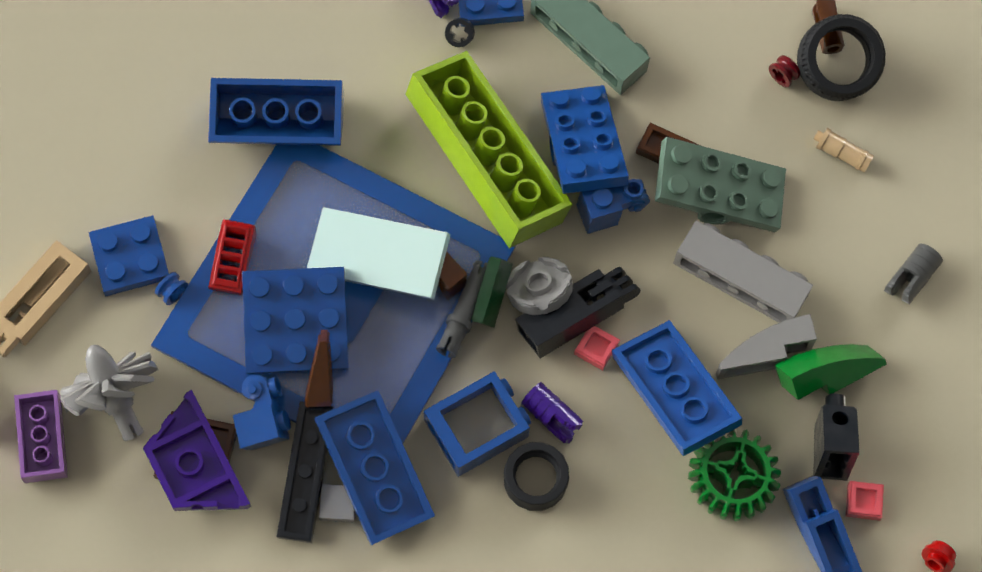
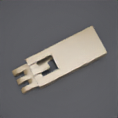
[0,240,91,357]

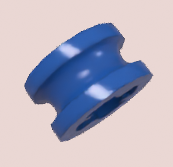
[155,272,188,305]

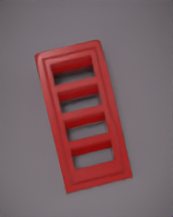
[208,219,257,295]

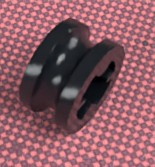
[445,18,475,48]

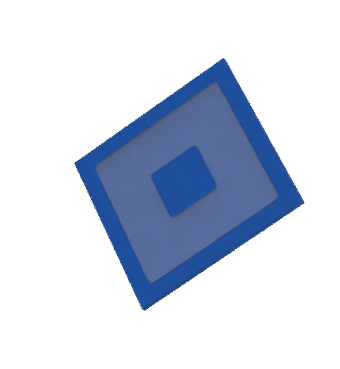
[151,144,516,444]

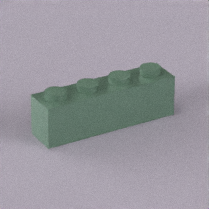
[530,0,650,95]

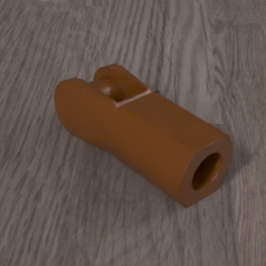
[812,0,845,54]

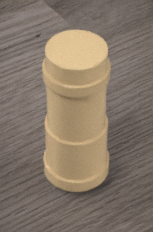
[814,128,874,173]

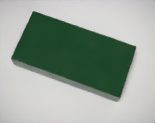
[471,256,513,328]

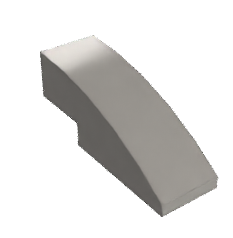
[716,314,817,380]

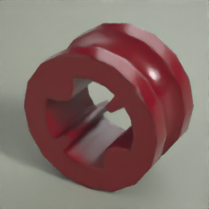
[768,55,800,88]

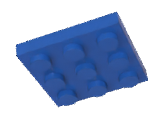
[242,267,349,374]

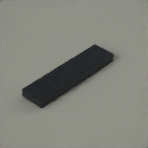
[276,401,335,543]

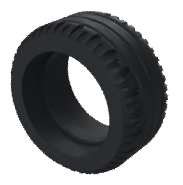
[797,14,886,101]

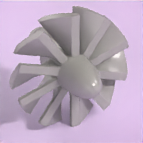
[60,345,158,441]

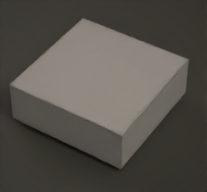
[319,484,355,523]

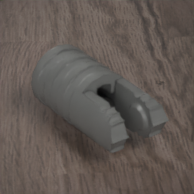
[884,243,943,304]

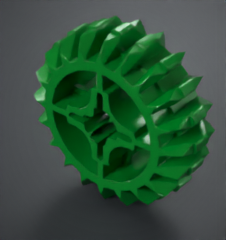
[688,429,781,521]

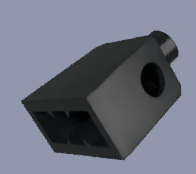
[813,393,859,481]

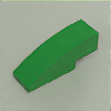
[775,344,887,400]

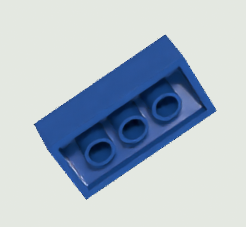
[208,78,344,146]

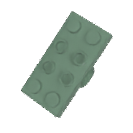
[655,137,786,232]

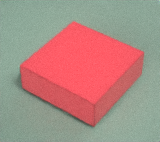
[574,326,620,371]
[846,481,884,521]

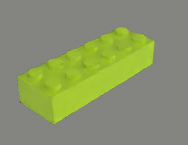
[405,51,573,248]

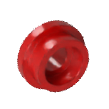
[922,540,956,572]

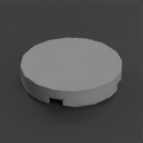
[506,257,573,315]

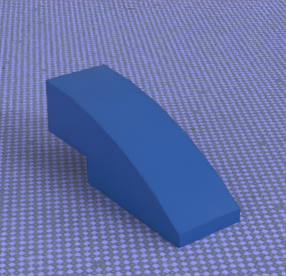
[782,476,862,572]

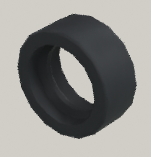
[504,442,569,511]

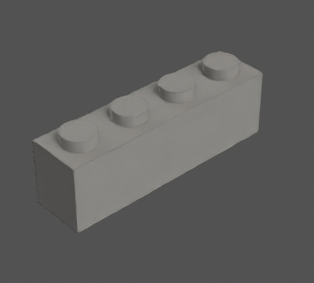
[673,220,813,323]

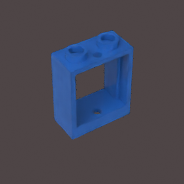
[424,371,531,477]

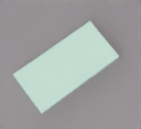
[307,207,451,300]

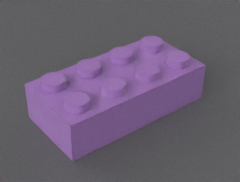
[14,390,68,483]

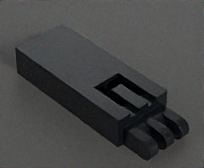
[515,267,641,359]

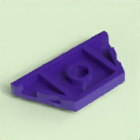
[143,390,251,511]

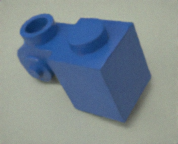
[576,179,650,234]
[232,375,291,450]

